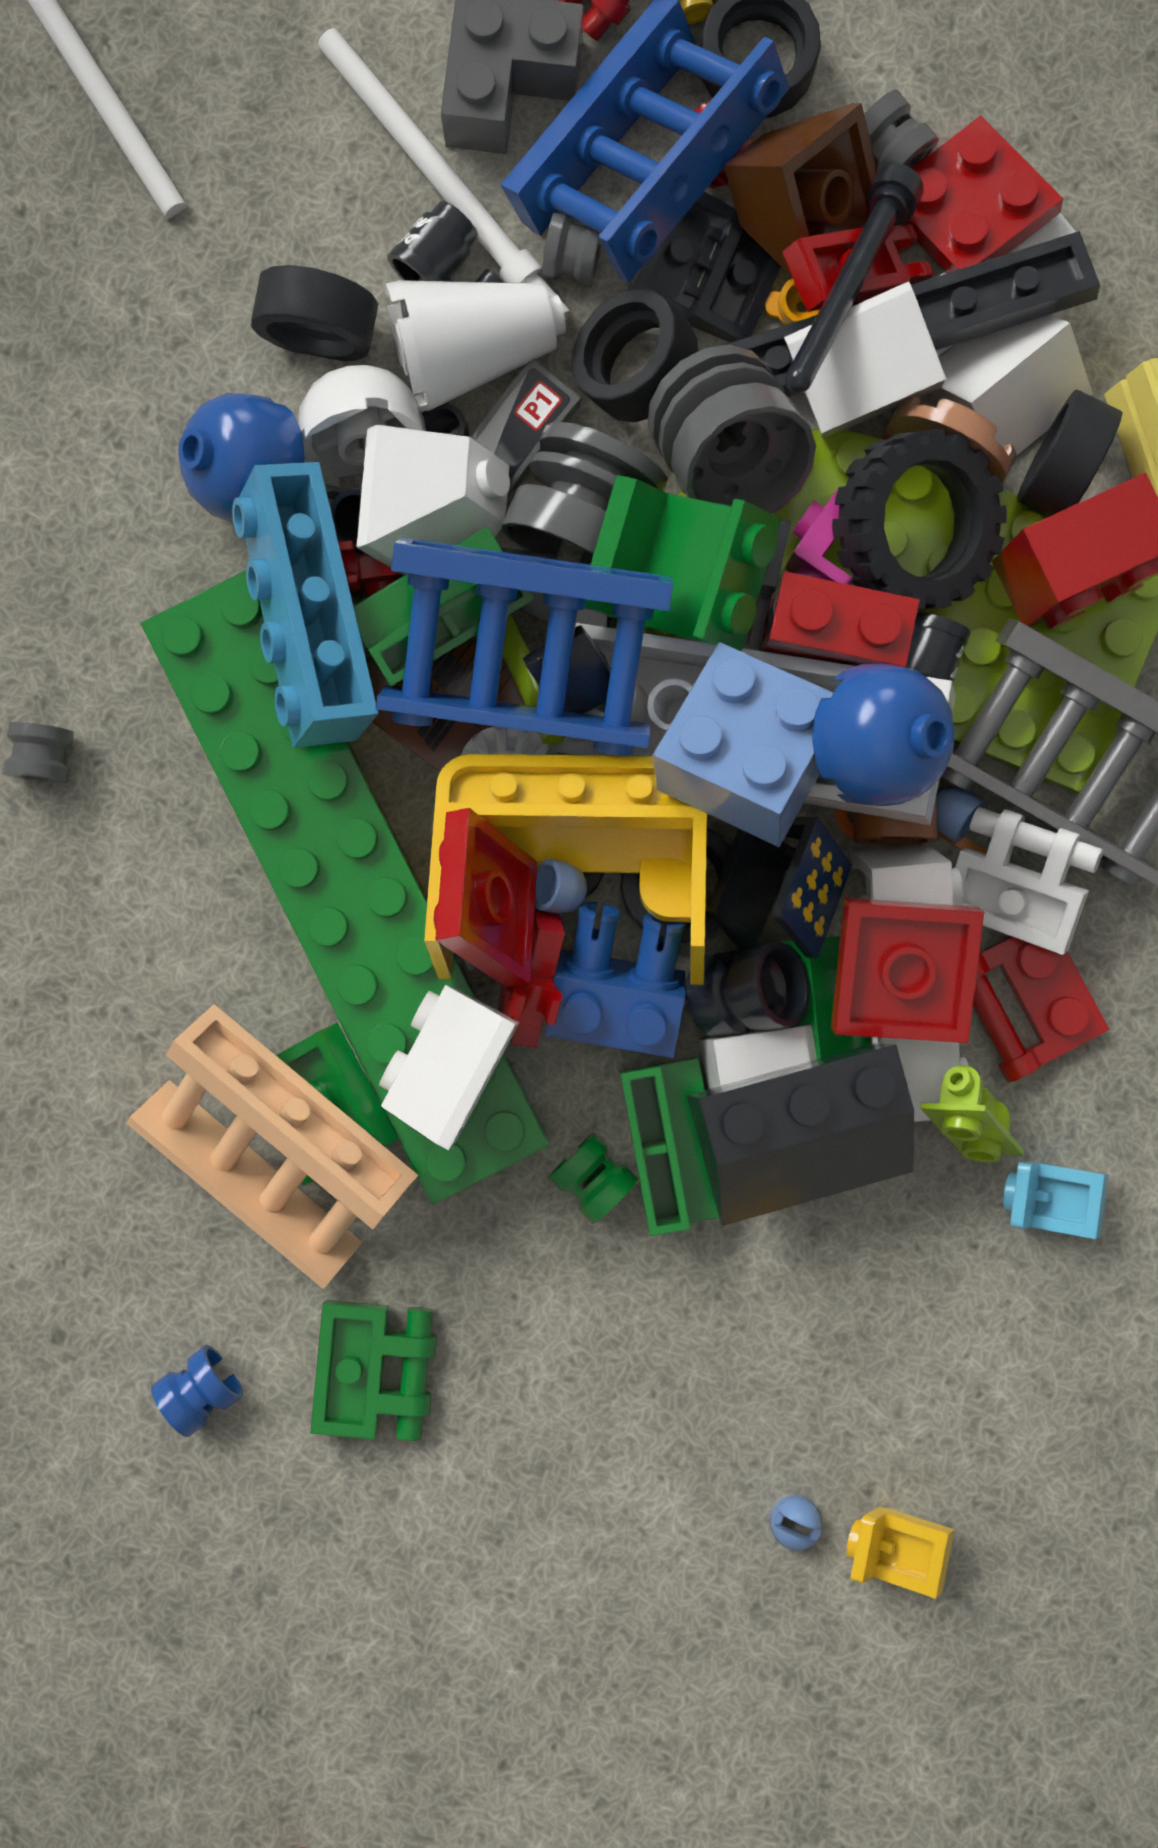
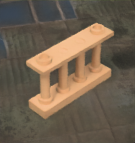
[126,1004,418,1289]

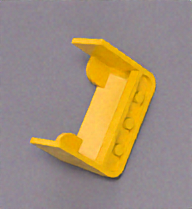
[424,754,707,985]

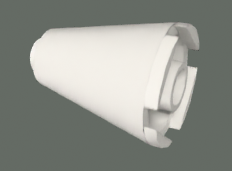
[385,280,566,412]

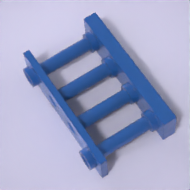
[500,0,790,283]
[376,538,673,755]

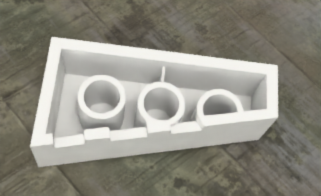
[850,843,969,1122]

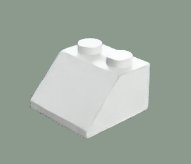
[379,985,520,1150]

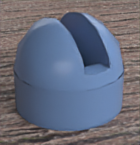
[937,787,985,843]
[535,859,587,914]
[770,1495,822,1551]

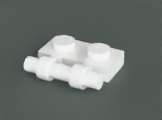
[955,807,1103,955]

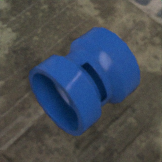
[151,1345,243,1437]

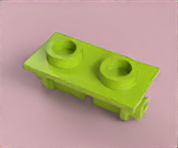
[920,1065,1024,1163]

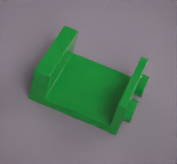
[585,475,782,652]

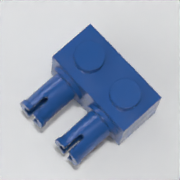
[545,902,686,1058]

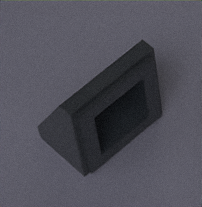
[523,625,611,714]

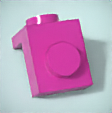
[784,489,853,585]

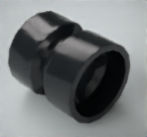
[685,941,811,1038]

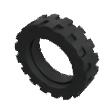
[832,429,1007,610]

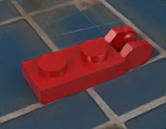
[782,224,934,312]

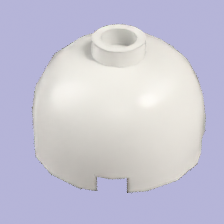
[298,365,426,488]

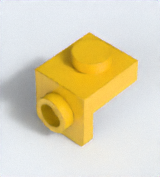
[846,1507,955,1599]

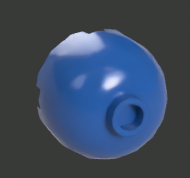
[178,393,305,522]
[812,663,955,806]

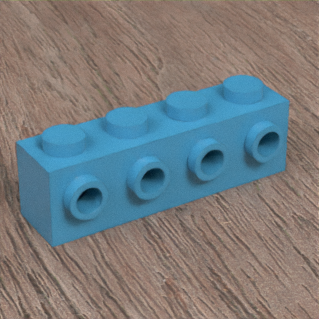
[232,462,379,748]

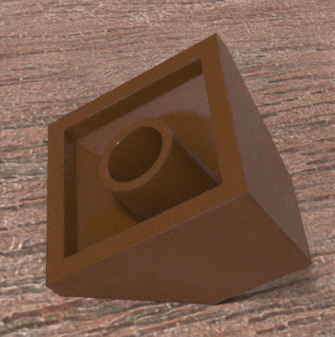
[723,103,877,277]

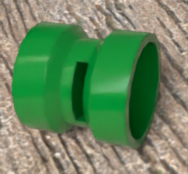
[548,1133,638,1224]

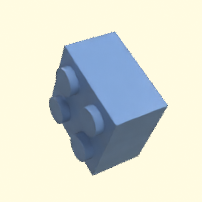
[653,642,833,847]

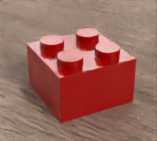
[992,472,1158,631]

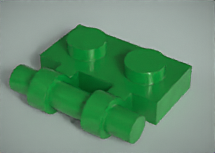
[310,1300,437,1441]

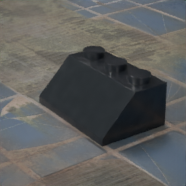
[687,1043,914,1226]

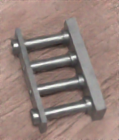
[942,618,1158,886]

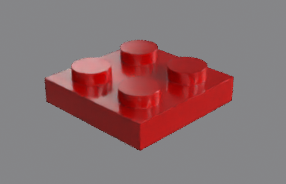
[901,115,1063,273]
[433,807,538,987]
[831,898,984,1043]

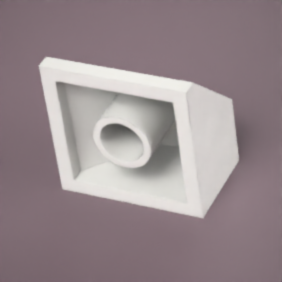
[357,425,510,575]

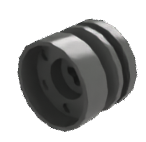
[648,345,816,514]
[502,421,668,565]

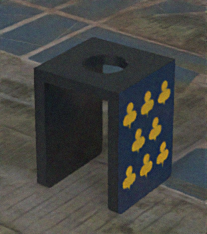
[707,817,853,958]

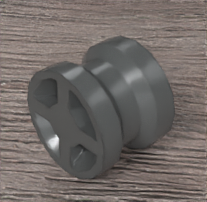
[542,213,602,288]
[3,722,74,783]

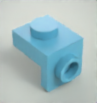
[1003,1161,1109,1239]

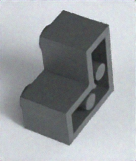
[441,0,583,154]

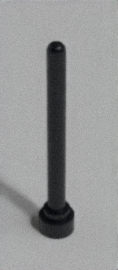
[785,164,924,394]

